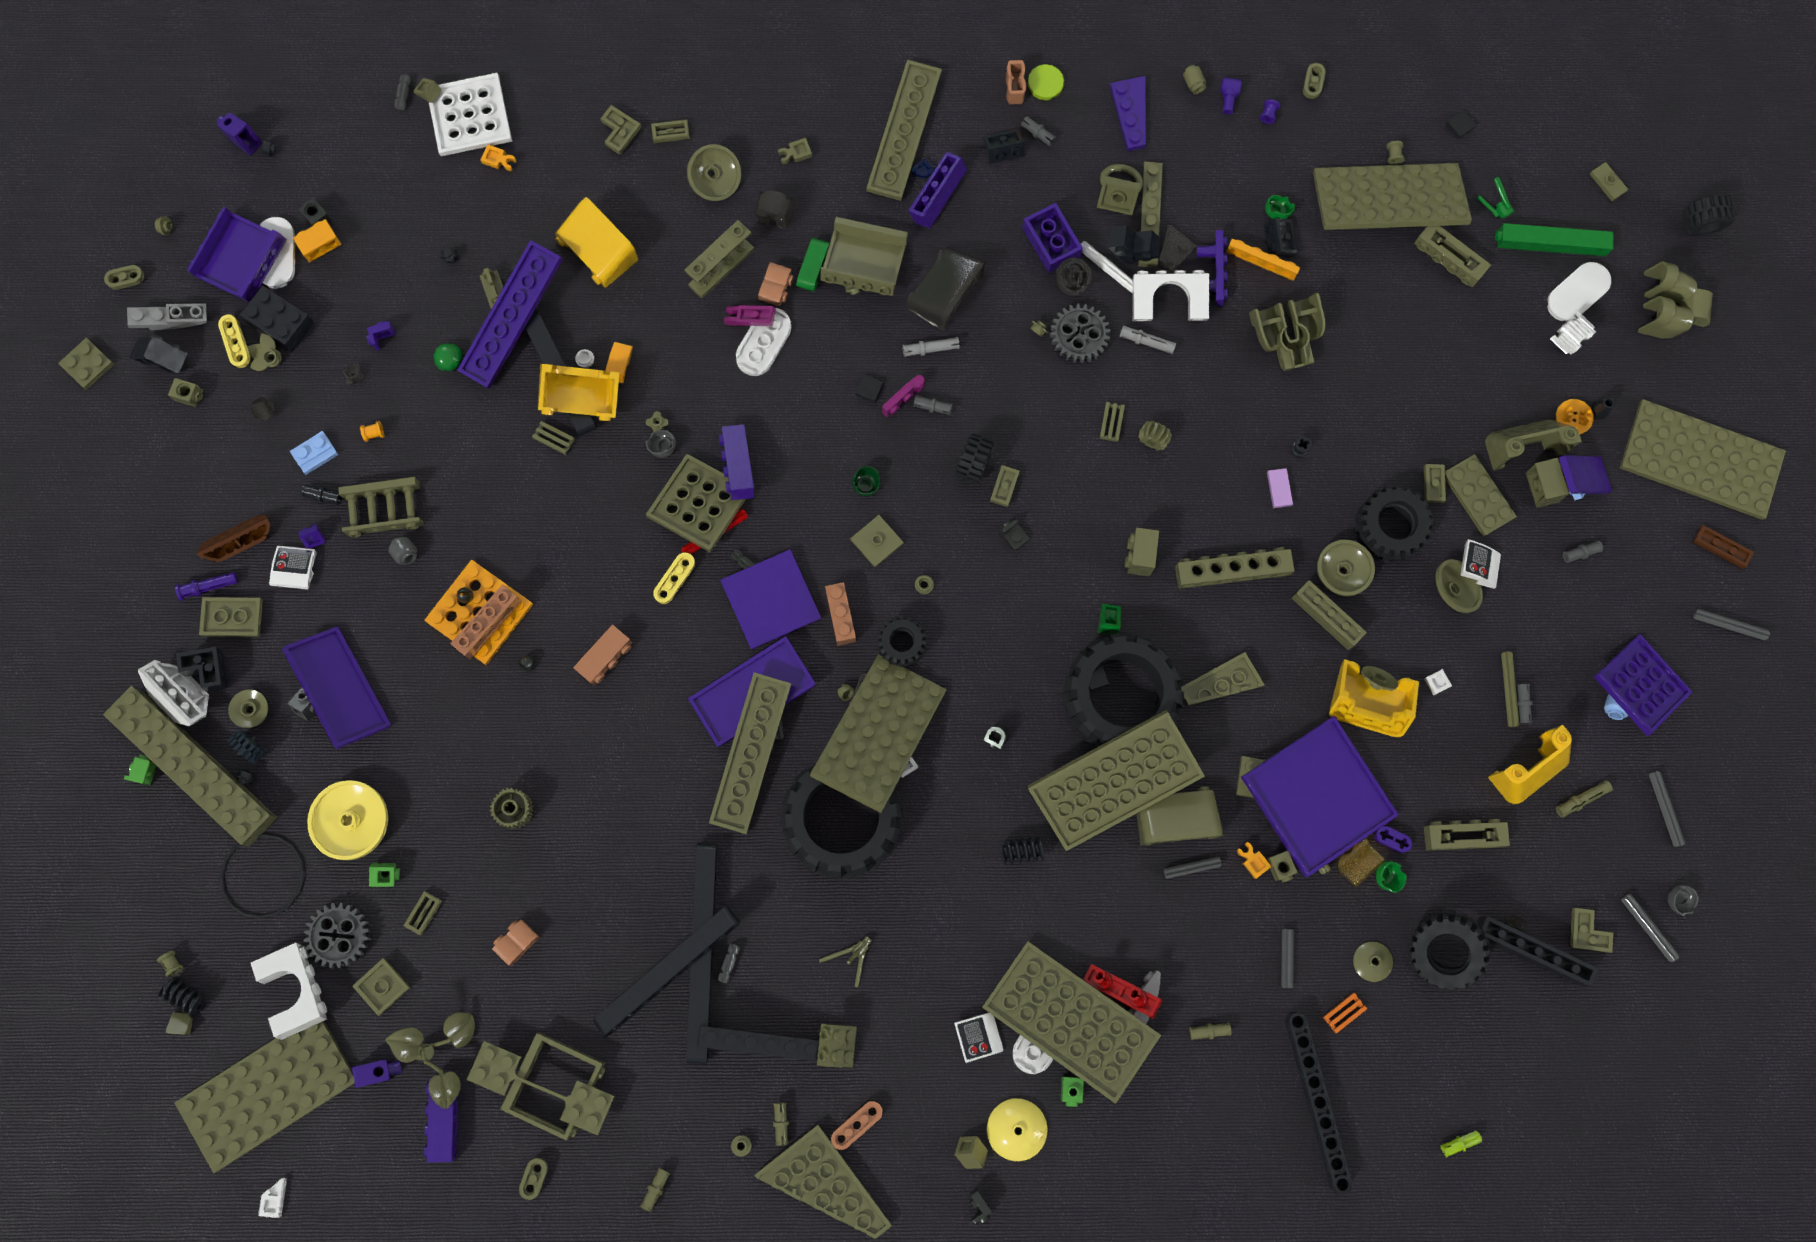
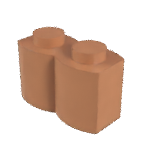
[1006,60,1026,104]
[758,262,794,307]
[492,920,540,966]

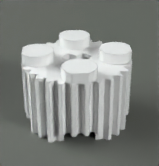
[1550,312,1596,355]

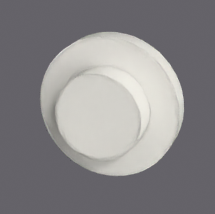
[575,349,594,368]

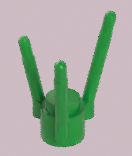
[1478,177,1515,219]

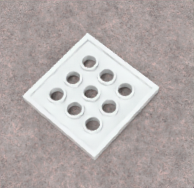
[429,73,512,156]

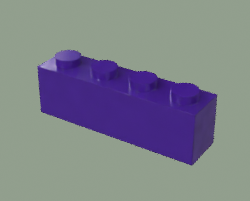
[908,152,967,229]
[718,424,754,500]
[424,1078,458,1163]

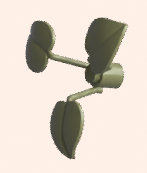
[385,1013,475,1109]

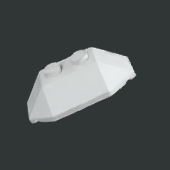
[138,660,209,726]

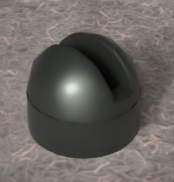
[457,587,474,603]
[517,655,535,672]

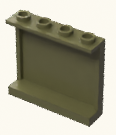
[820,217,908,296]

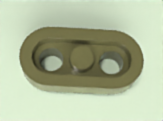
[1303,63,1325,99]
[104,265,144,290]
[519,1158,548,1200]

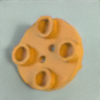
[1555,399,1593,435]

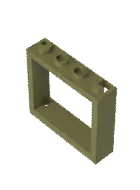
[500,1033,606,1140]

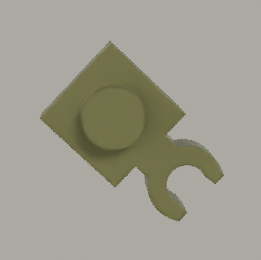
[778,138,812,164]

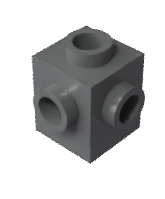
[288,688,316,722]

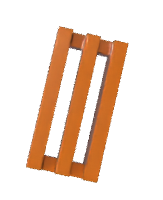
[1323,993,1367,1033]

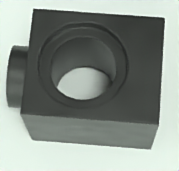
[299,198,332,226]

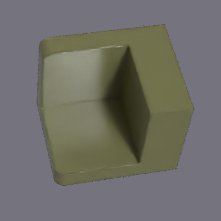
[955,1136,988,1169]

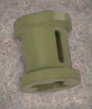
[1387,141,1405,165]
[157,951,184,978]

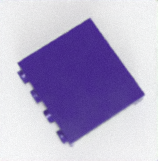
[187,207,287,302]

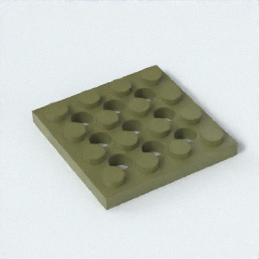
[646,454,746,553]

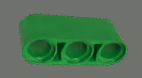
[796,238,830,292]

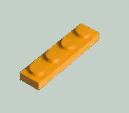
[1226,239,1300,281]

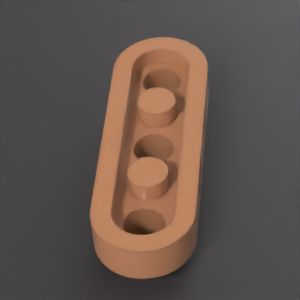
[831,1101,882,1150]

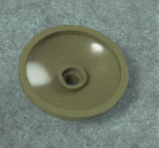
[687,144,741,201]
[1317,540,1375,596]
[1436,559,1483,613]

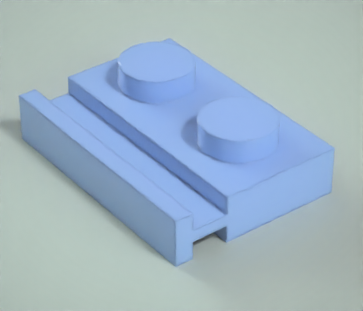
[290,431,338,475]

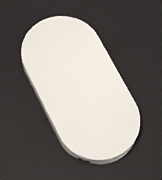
[260,217,295,289]
[1547,262,1611,321]
[736,308,791,376]
[1013,1035,1053,1074]

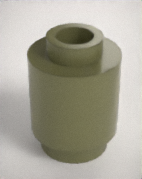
[1183,65,1206,94]

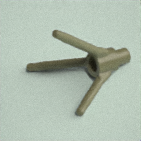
[819,936,872,987]

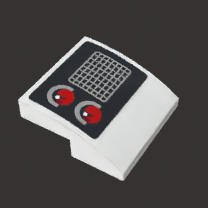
[1460,539,1501,589]
[269,546,317,589]
[954,1013,1004,1063]

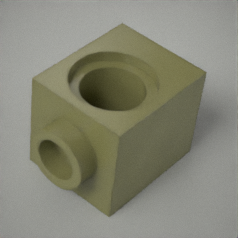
[168,378,203,407]
[1266,851,1297,883]

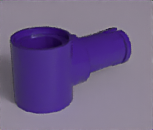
[1220,77,1242,115]

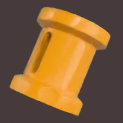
[360,421,384,442]

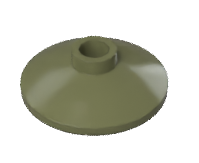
[1361,666,1398,690]
[228,690,268,728]
[1353,942,1393,982]

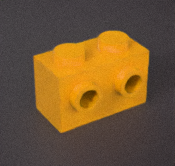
[293,219,341,263]

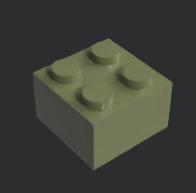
[1526,458,1569,508]
[1125,528,1159,576]

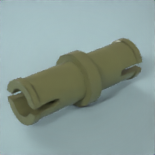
[1189,1022,1231,1040]
[773,1102,789,1145]
[640,1168,670,1212]

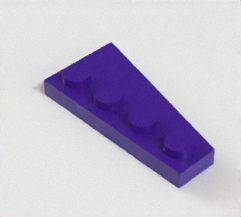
[1110,76,1146,151]

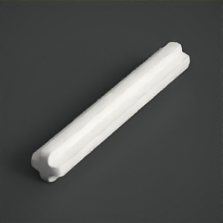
[1081,241,1133,293]

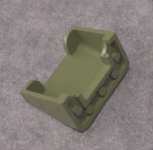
[1485,420,1582,471]
[1137,787,1223,846]

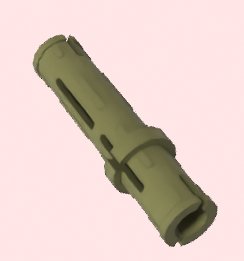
[1556,780,1613,818]

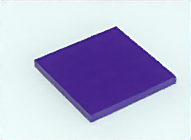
[720,550,821,650]
[1594,634,1693,736]

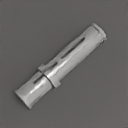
[1119,325,1176,354]
[903,337,959,357]

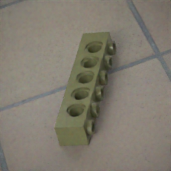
[1175,547,1294,589]

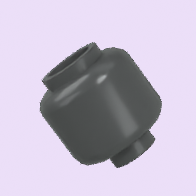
[388,537,418,565]

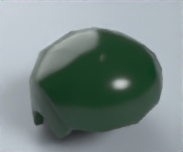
[852,466,881,497]

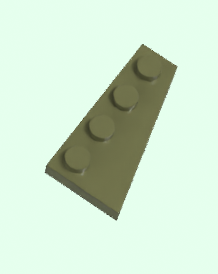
[1181,652,1265,706]

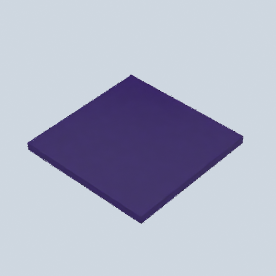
[1241,716,1399,878]

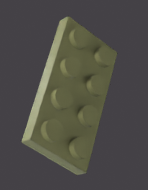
[1445,454,1517,537]

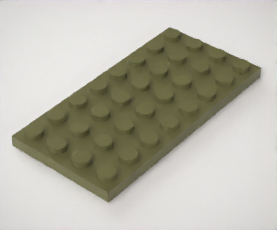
[1313,163,1472,230]
[1619,399,1786,520]
[810,654,947,813]
[1027,709,1205,851]
[982,941,1161,1104]
[175,1021,355,1174]

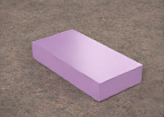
[1267,468,1293,508]

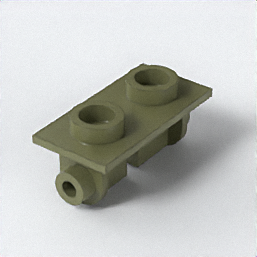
[480,268,503,309]

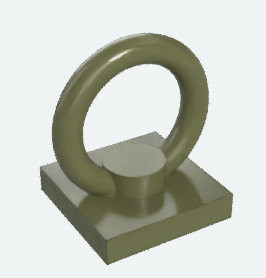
[1097,164,1143,215]

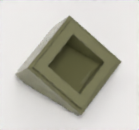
[413,78,442,103]
[166,1012,193,1035]

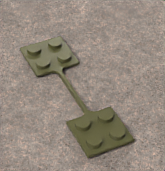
[467,1041,615,1135]

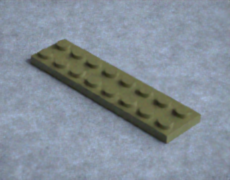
[866,60,942,201]
[709,673,792,834]

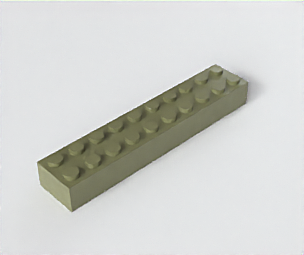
[103,686,278,847]

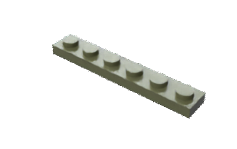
[1138,162,1163,268]

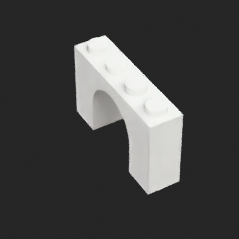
[1133,270,1209,321]
[251,943,327,1040]

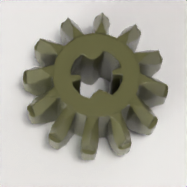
[1138,421,1172,450]

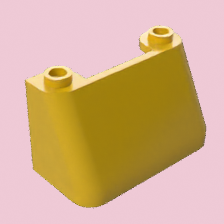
[555,197,638,288]
[538,364,620,421]
[1329,659,1419,737]
[1488,725,1572,804]

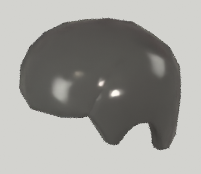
[645,430,676,458]
[1667,885,1699,916]

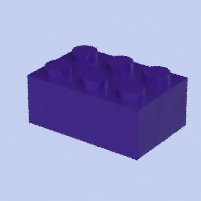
[1022,203,1083,273]

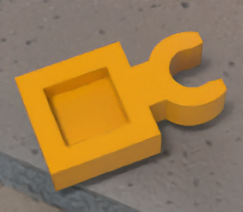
[481,145,516,171]
[1237,842,1272,879]

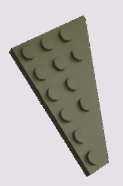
[754,1125,892,1239]

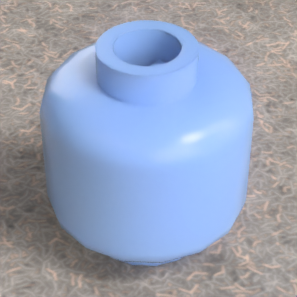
[1604,694,1628,720]

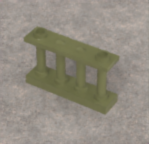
[684,220,754,299]
[338,477,424,538]

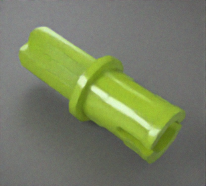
[1440,1131,1482,1158]

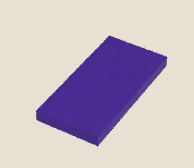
[1559,455,1612,494]

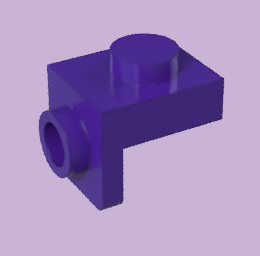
[366,321,396,350]

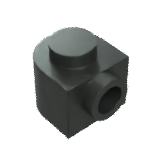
[984,723,1009,749]

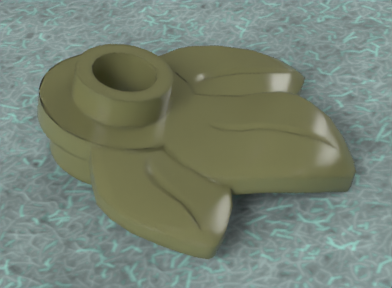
[247,334,282,371]

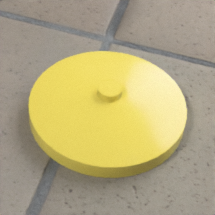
[307,780,388,860]

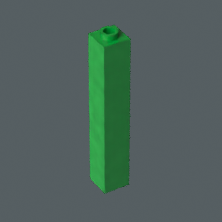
[1495,223,1613,256]

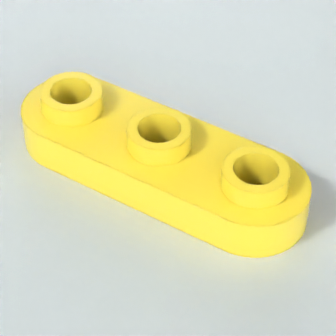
[218,315,250,368]
[654,553,695,604]

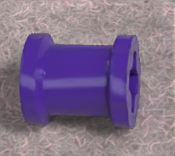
[1259,99,1280,124]

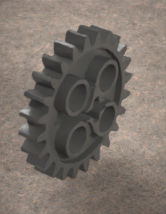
[1050,304,1111,364]
[303,903,371,968]

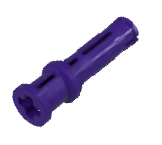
[175,572,238,601]

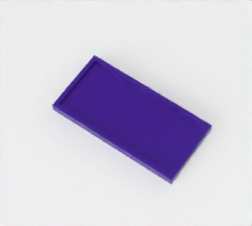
[282,626,391,750]
[688,636,817,748]

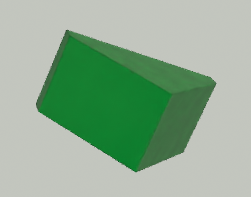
[1097,603,1121,635]

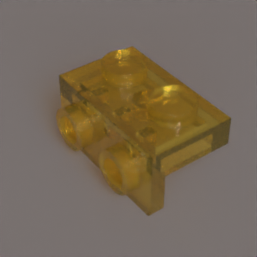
[1338,839,1385,887]

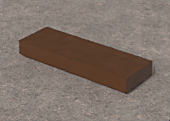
[1692,525,1754,569]

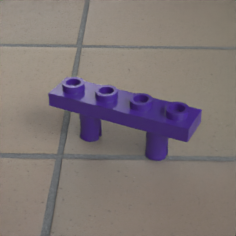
[1197,230,1227,306]

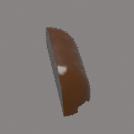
[197,515,270,562]

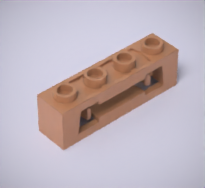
[450,585,521,660]

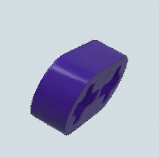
[1374,826,1412,853]

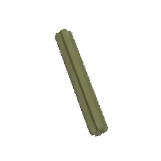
[1501,651,1519,727]

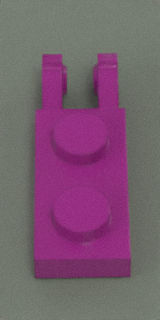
[724,305,776,327]
[882,375,925,418]

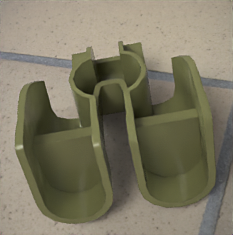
[1638,261,1713,338]
[1249,293,1325,371]

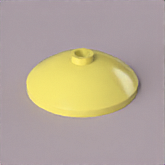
[987,1098,1047,1161]

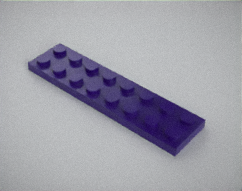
[457,240,563,389]

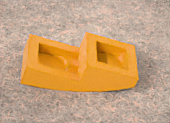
[605,342,633,383]

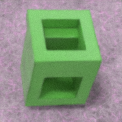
[124,755,157,786]
[369,862,400,887]
[1061,1076,1084,1107]

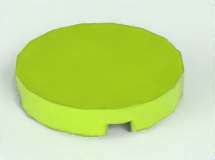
[1028,64,1064,100]

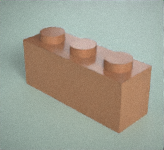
[825,582,856,646]
[573,624,632,686]

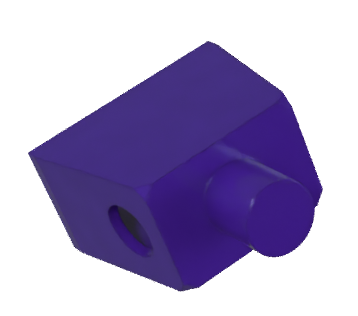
[217,113,263,156]
[352,1059,402,1088]

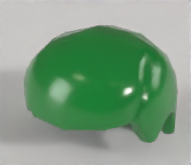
[1265,195,1295,219]
[433,343,463,372]
[1375,861,1407,893]

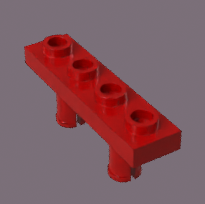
[1083,964,1162,1019]

